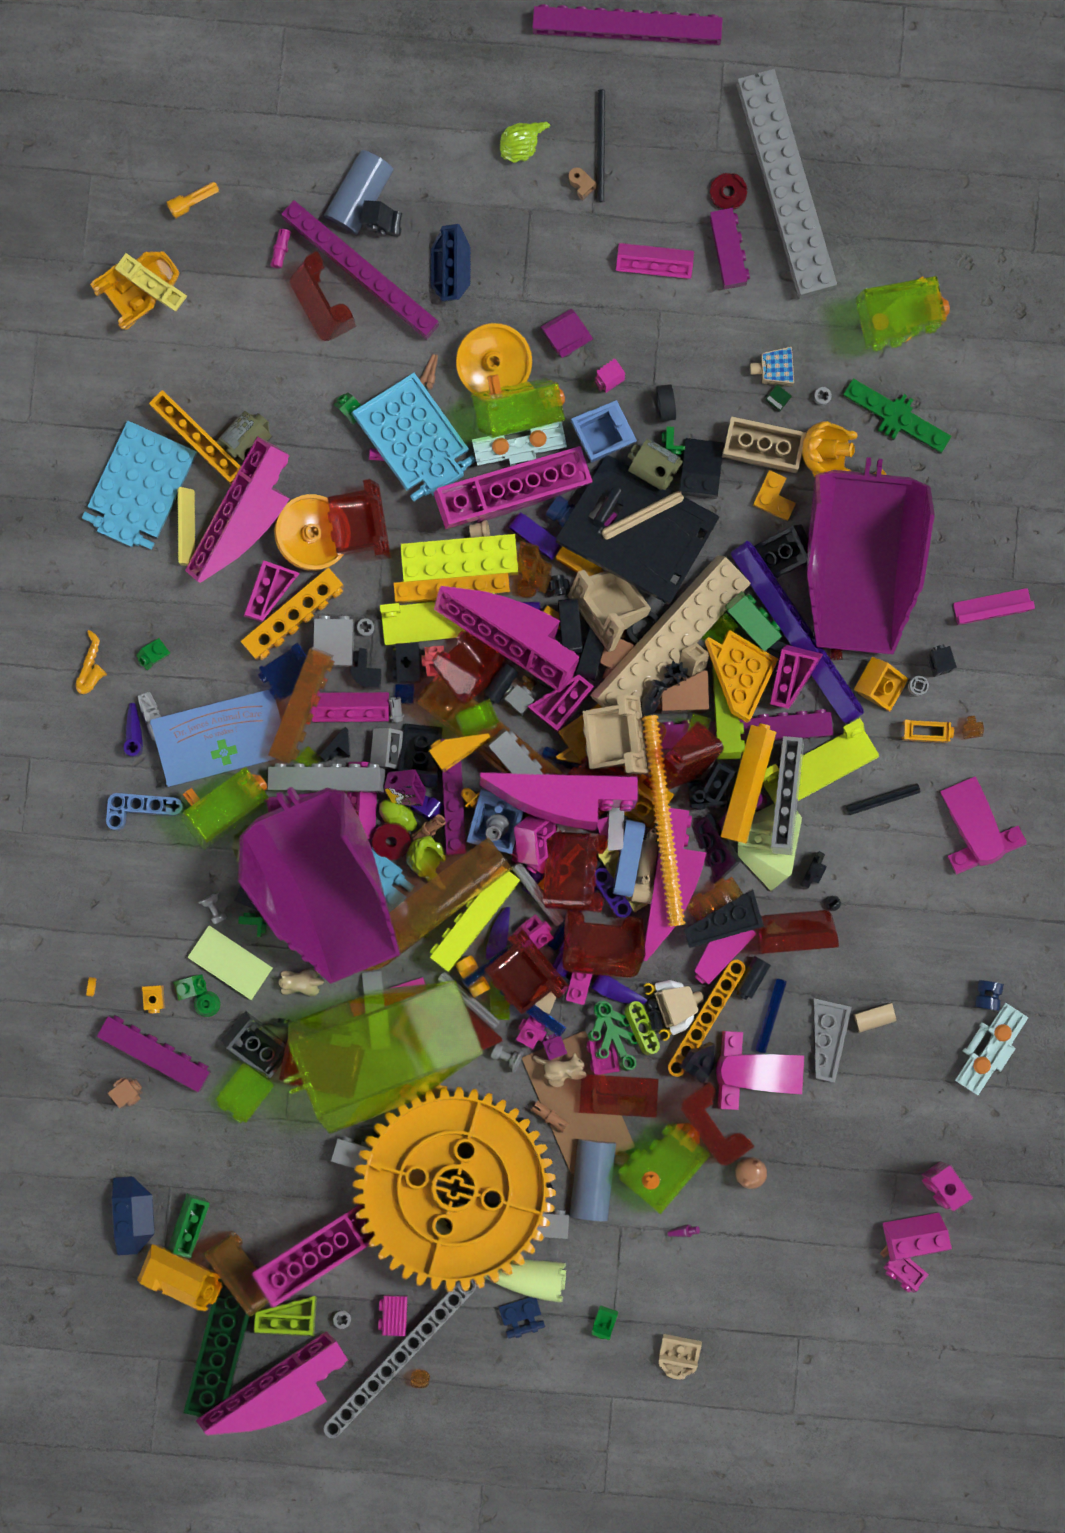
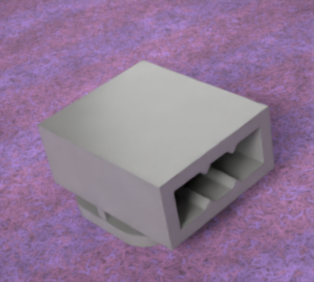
[313,615,354,667]

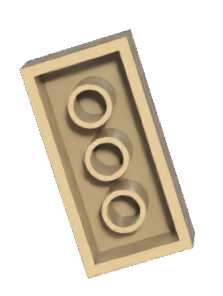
[722,417,806,473]

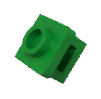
[334,392,361,425]
[662,426,685,456]
[136,638,170,671]
[238,913,267,937]
[173,974,207,1001]
[591,1306,619,1340]

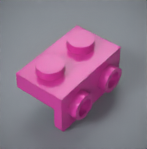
[587,1034,621,1075]
[883,1258,929,1293]

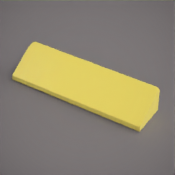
[178,487,195,566]

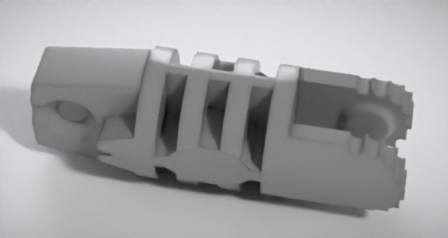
[138,692,161,741]

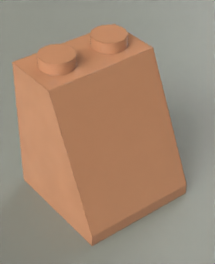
[657,671,709,714]

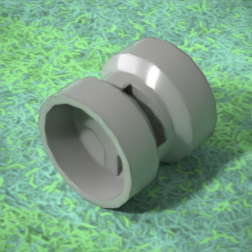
[908,676,929,697]

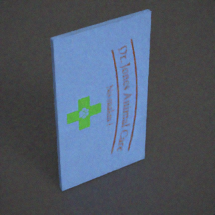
[150,689,290,787]

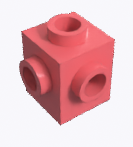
[421,646,449,676]

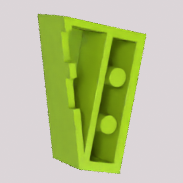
[254,1296,317,1337]

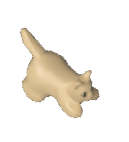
[279,968,324,997]
[533,1053,587,1087]

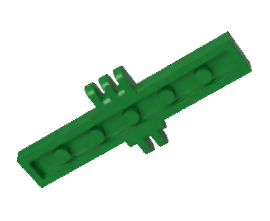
[843,378,952,453]

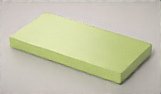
[188,925,273,1000]

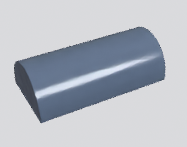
[324,150,394,235]
[569,1139,616,1221]

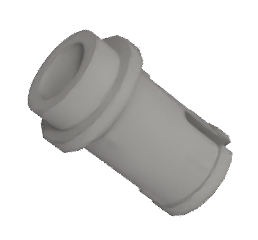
[388,697,404,722]

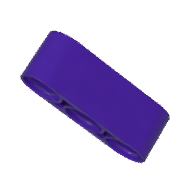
[508,512,562,560]
[593,868,631,918]

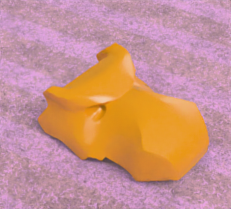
[90,251,179,330]

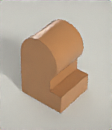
[569,168,596,201]

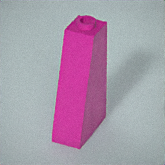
[694,930,756,984]

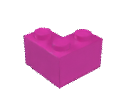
[514,815,556,865]

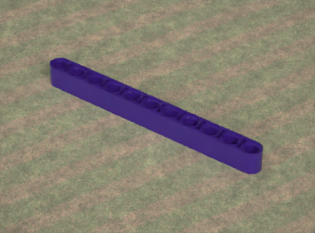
[731,541,864,724]

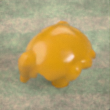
[802,421,858,477]

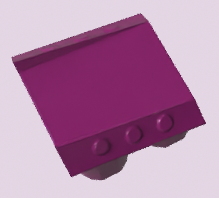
[541,308,593,358]

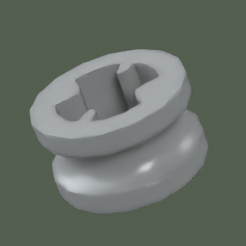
[813,387,832,405]
[357,618,374,636]
[333,1310,351,1329]

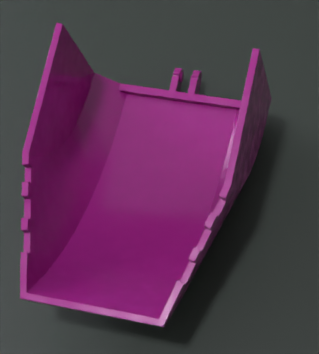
[807,457,935,654]
[238,787,400,984]

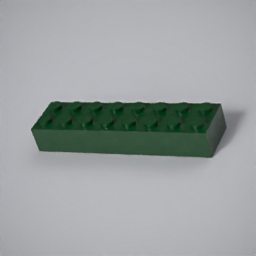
[183,1258,261,1417]

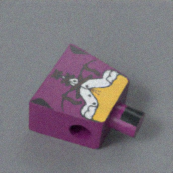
[378,770,426,806]

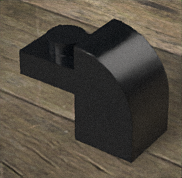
[350,648,382,690]

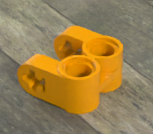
[455,955,491,998]

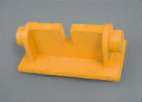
[461,788,480,809]

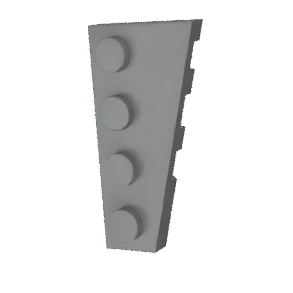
[814,999,852,1083]

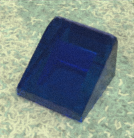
[395,684,415,704]

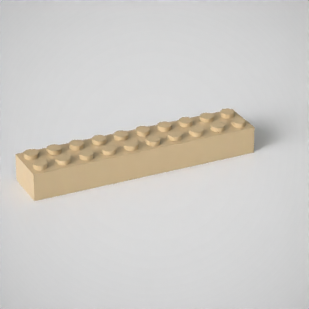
[590,555,751,708]

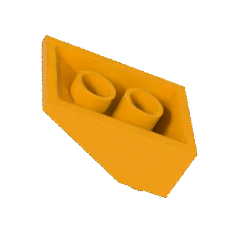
[429,734,491,773]

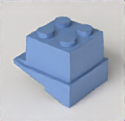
[571,400,637,463]
[467,788,523,854]

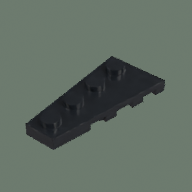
[684,889,764,948]

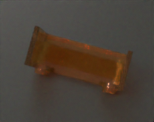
[204,1231,269,1317]

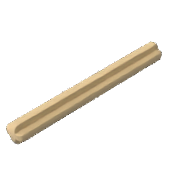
[601,491,684,539]

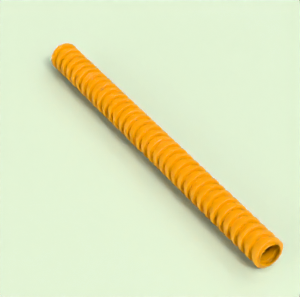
[641,715,685,926]

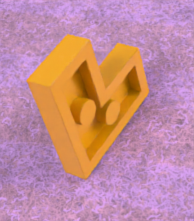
[753,470,796,521]

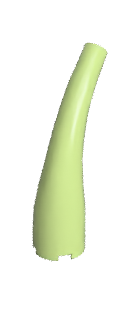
[435,1219,566,1302]

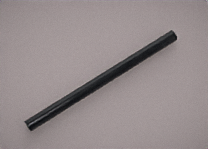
[597,89,605,202]

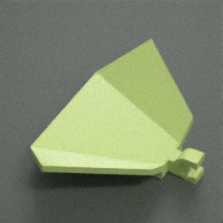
[738,804,802,891]

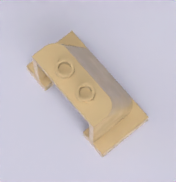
[568,570,651,652]
[583,694,649,774]

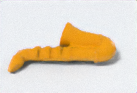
[75,630,107,694]

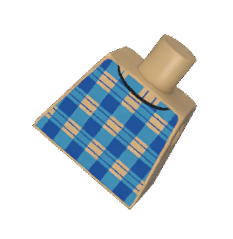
[750,347,794,387]

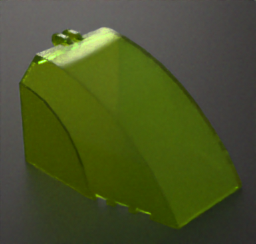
[284,980,483,1134]

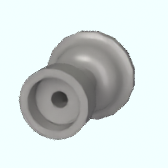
[486,814,509,841]
[198,892,227,924]
[491,1044,523,1073]

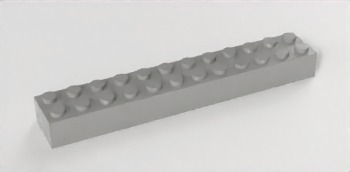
[737,69,837,300]

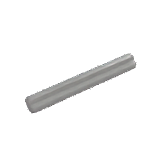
[512,862,563,926]
[438,972,500,1029]

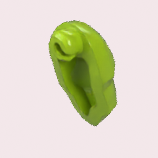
[379,799,417,831]

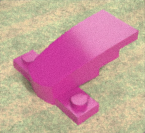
[940,776,1027,875]
[716,1031,804,1110]

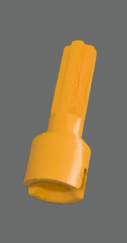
[166,182,219,219]

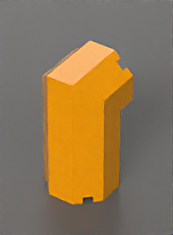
[137,1244,222,1311]

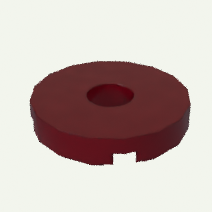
[710,173,748,210]
[372,822,411,860]

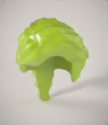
[500,121,550,163]
[406,836,446,891]

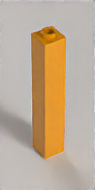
[721,723,776,844]

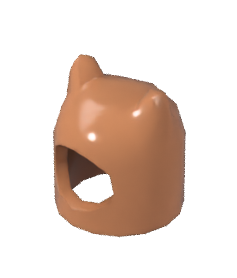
[735,1157,767,1189]

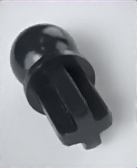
[646,996,663,1031]

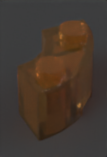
[518,541,552,593]
[687,877,743,921]

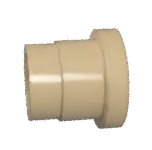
[470,520,490,538]

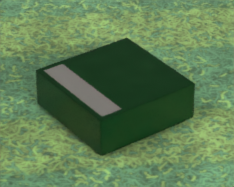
[765,384,792,412]

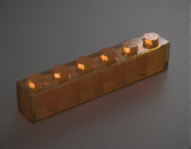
[268,647,335,764]

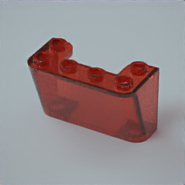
[642,721,724,790]

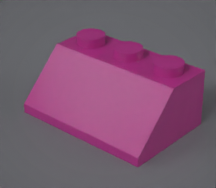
[883,1213,952,1261]

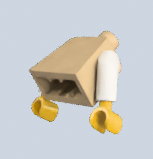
[644,980,704,1041]

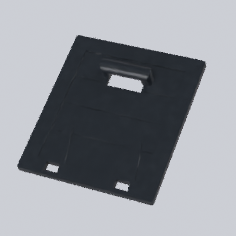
[555,455,719,605]

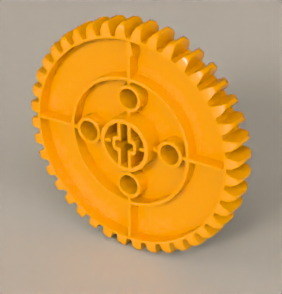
[352,1087,556,1292]

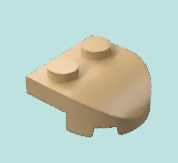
[659,1334,702,1379]

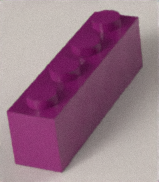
[709,208,750,290]

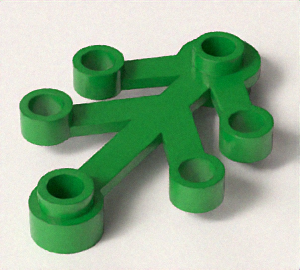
[588,1000,638,1071]

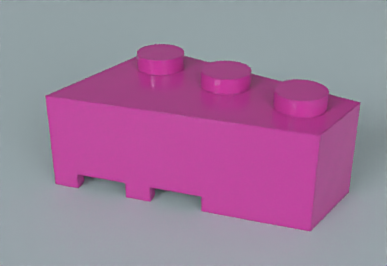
[243,560,300,622]
[770,645,823,709]
[527,675,594,733]

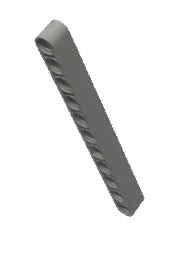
[324,1280,476,1438]

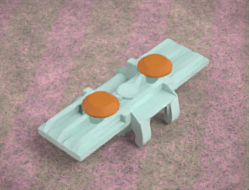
[472,420,567,467]
[955,1003,1028,1095]

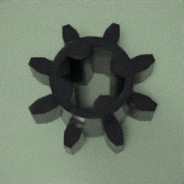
[546,575,570,596]
[664,661,688,686]

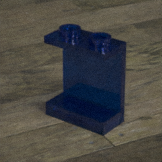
[258,643,319,702]

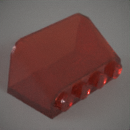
[757,910,839,954]

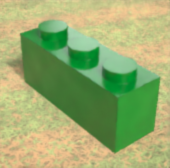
[725,591,782,651]
[168,1193,210,1258]

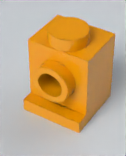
[142,985,165,1014]

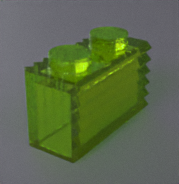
[454,699,499,737]

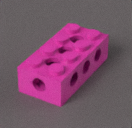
[921,1161,973,1211]

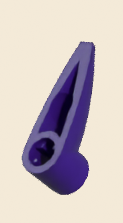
[124,703,143,757]
[405,795,444,821]
[486,907,511,962]
[591,971,647,1004]

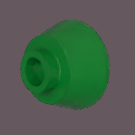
[194,991,221,1017]

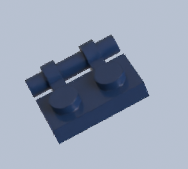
[499,1297,545,1339]

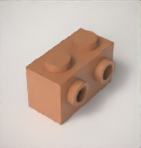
[108,1077,143,1108]

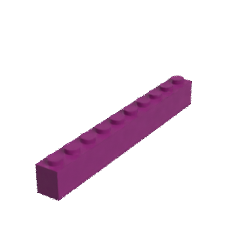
[533,4,723,45]
[282,200,439,340]
[644,709,833,750]

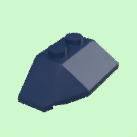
[431,224,471,302]
[112,1176,155,1256]

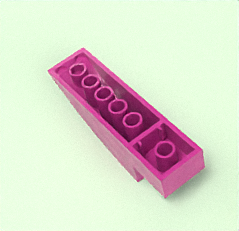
[185,436,290,583]
[434,446,593,529]
[434,586,579,692]
[479,773,638,830]
[642,808,706,962]
[252,1205,375,1308]
[195,1331,348,1435]

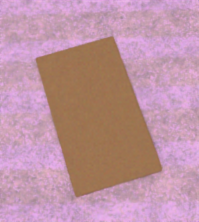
[522,1031,635,1174]

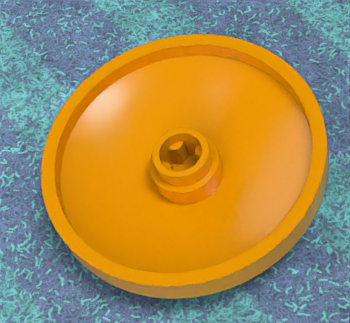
[456,323,532,400]
[274,494,350,571]

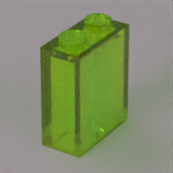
[215,1062,276,1123]

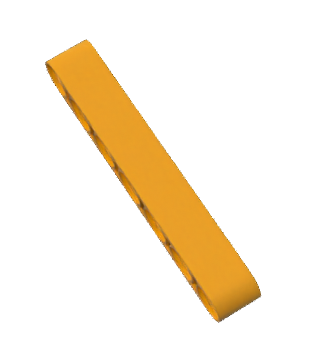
[667,960,745,1077]

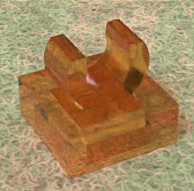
[962,716,984,739]

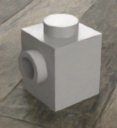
[505,685,535,716]

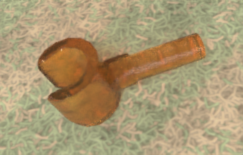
[522,676,537,692]

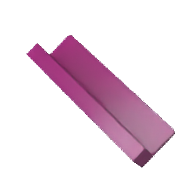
[616,243,694,279]
[953,588,1035,625]
[312,692,389,722]
[347,762,377,840]

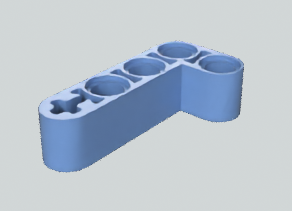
[106,793,185,831]
[612,820,645,897]

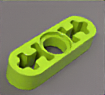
[625,1001,660,1056]

